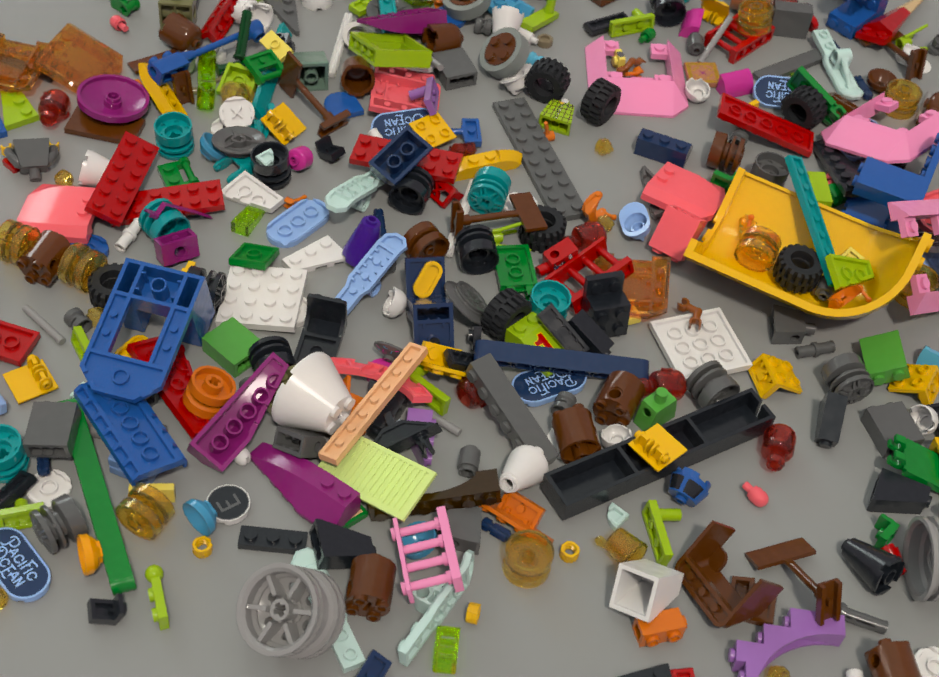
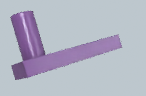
[408,76,439,116]

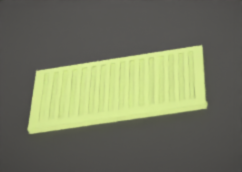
[318,436,437,522]

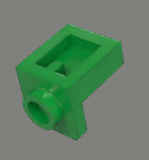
[711,170,736,194]
[874,513,900,549]

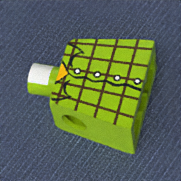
[539,99,574,136]

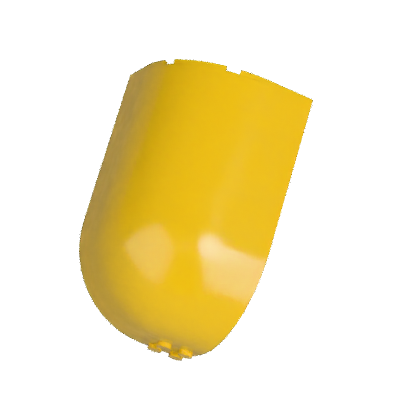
[683,167,934,320]

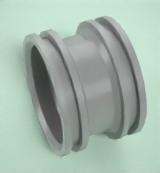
[902,516,939,601]
[236,563,345,659]

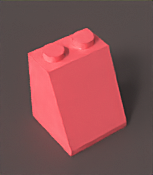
[648,205,708,263]

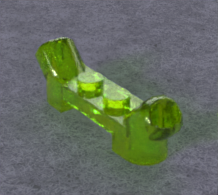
[196,50,216,110]

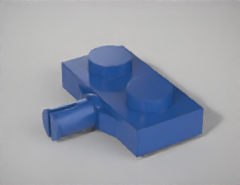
[451,118,482,147]

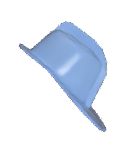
[619,202,650,241]

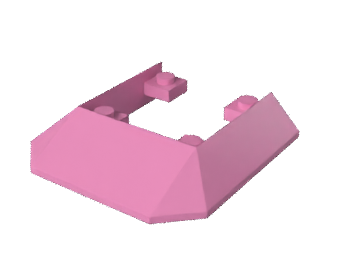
[585,35,688,118]
[821,92,939,164]
[887,199,939,316]

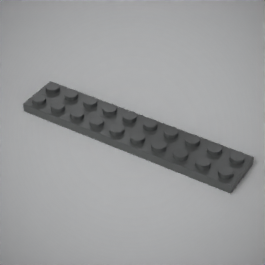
[492,97,586,221]

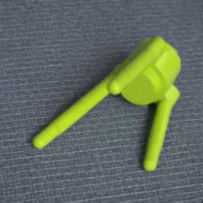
[895,24,928,50]
[492,222,531,252]

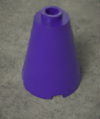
[342,215,381,267]

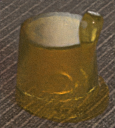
[220,81,254,104]
[595,527,648,564]

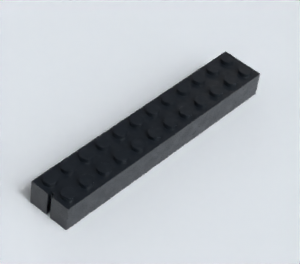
[541,388,776,521]

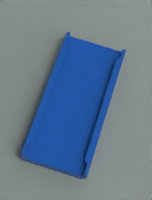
[74,382,188,487]

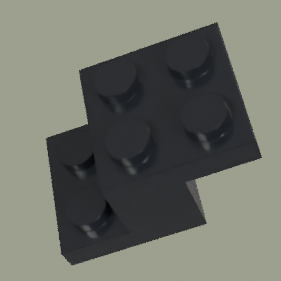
[582,270,631,337]

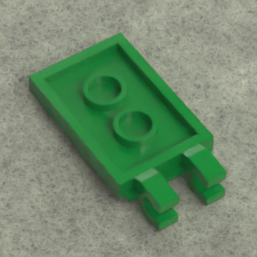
[786,66,847,127]
[495,244,538,301]
[887,434,939,493]

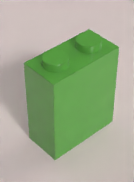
[202,317,260,378]
[859,330,910,386]

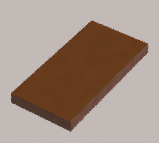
[64,106,146,144]

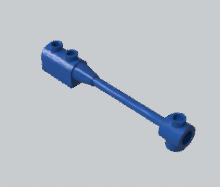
[147,19,265,86]

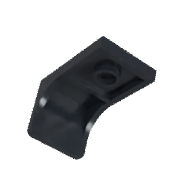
[293,293,347,364]

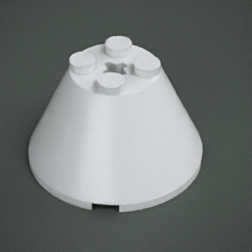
[272,352,355,435]

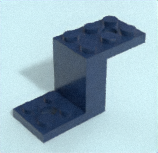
[404,256,454,348]

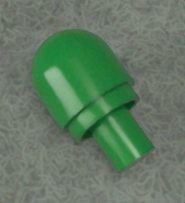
[639,27,656,43]

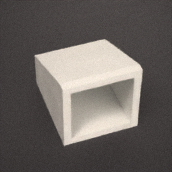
[609,559,684,623]

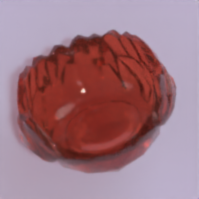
[448,142,477,157]

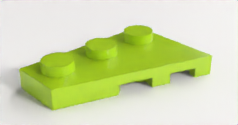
[0,85,40,131]
[825,254,875,290]

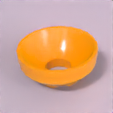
[77,534,103,576]

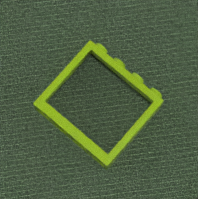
[348,32,433,68]

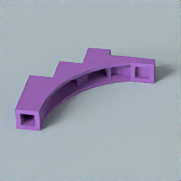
[728,608,846,677]

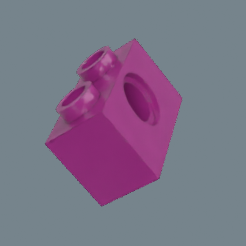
[153,228,200,267]

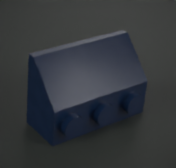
[368,125,433,186]
[634,128,693,168]

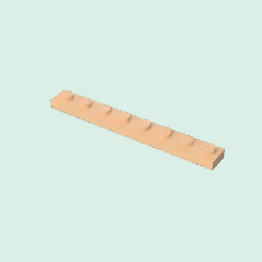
[318,342,428,466]

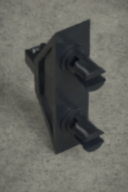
[373,411,443,458]

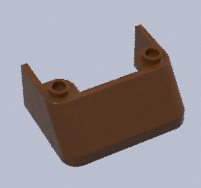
[675,520,784,628]

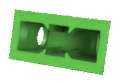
[633,387,677,431]

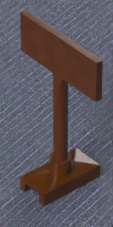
[854,31,928,82]
[127,49,195,105]
[279,51,351,138]
[450,192,548,242]
[745,537,842,626]

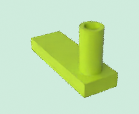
[520,0,559,32]
[609,8,655,38]
[409,365,451,416]
[641,500,682,566]

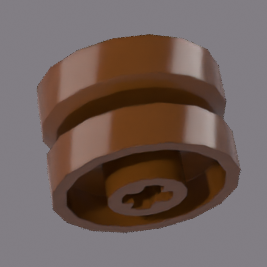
[403,221,450,258]

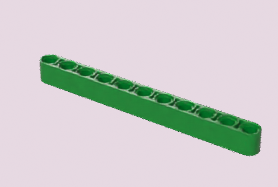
[58,397,136,596]

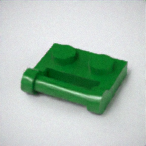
[242,49,284,86]
[157,157,200,187]

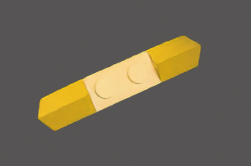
[138,63,188,116]
[455,149,523,182]

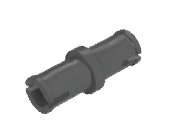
[794,340,836,359]

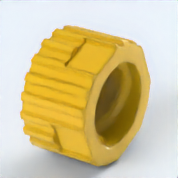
[192,536,213,559]
[559,541,580,563]
[465,602,481,625]

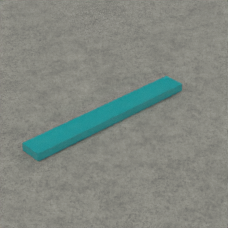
[252,22,292,120]
[784,155,835,287]

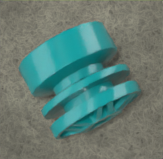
[154,112,195,161]
[467,166,511,214]
[138,198,191,241]
[529,280,572,320]
[0,424,30,483]

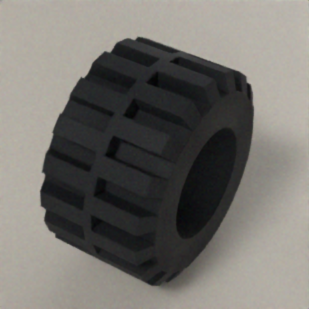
[524,57,571,104]
[580,78,621,125]
[780,85,828,130]
[518,205,567,253]
[772,244,823,294]
[87,263,123,313]
[481,288,532,342]

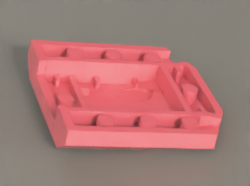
[368,67,441,113]
[640,161,725,221]
[16,184,96,244]

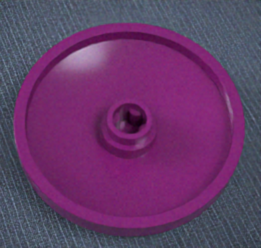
[76,74,150,123]

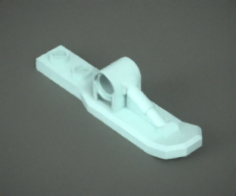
[811,29,864,100]
[324,170,385,213]
[290,547,365,673]
[397,549,475,667]

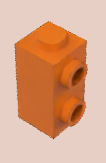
[632,607,687,647]

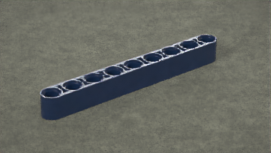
[474,339,649,383]

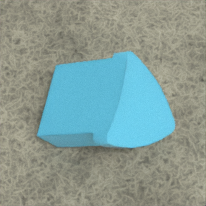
[916,345,939,368]

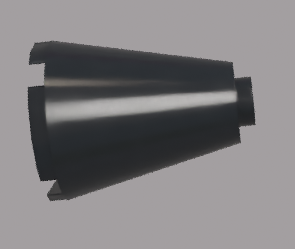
[841,538,905,596]

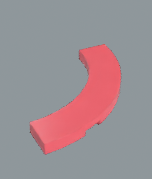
[331,357,433,403]

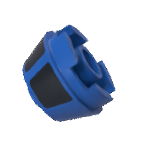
[668,466,711,507]

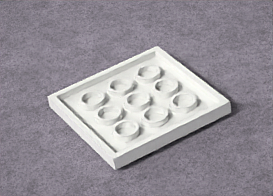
[215,265,308,333]
[649,307,753,385]

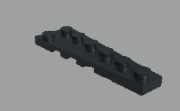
[813,139,860,198]

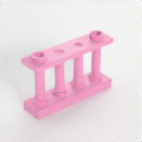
[390,506,465,604]

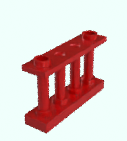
[704,9,775,65]
[544,236,634,315]

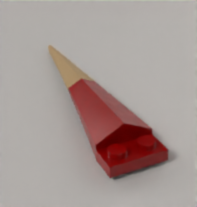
[855,0,923,46]

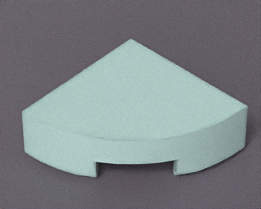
[255,148,274,166]
[607,502,629,532]

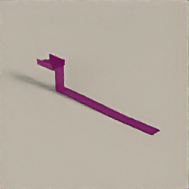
[144,202,213,219]

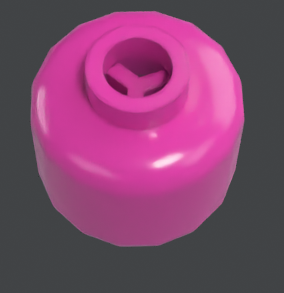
[289,146,313,171]

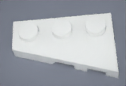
[222,171,285,214]
[282,235,347,272]

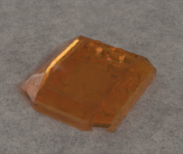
[33,23,123,94]
[0,33,55,93]
[593,253,671,319]

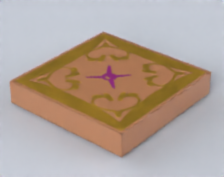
[683,62,720,88]

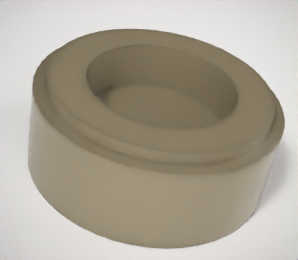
[537,34,553,49]

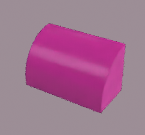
[678,8,705,38]
[716,68,754,97]

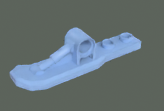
[335,233,408,316]

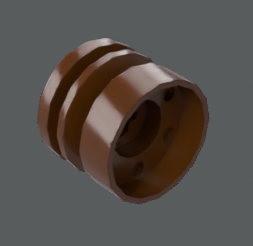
[706,131,746,174]

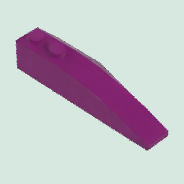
[357,7,447,36]
[187,352,289,472]
[250,442,361,527]

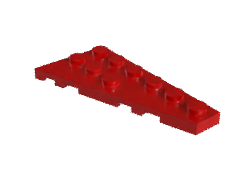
[126,336,209,440]

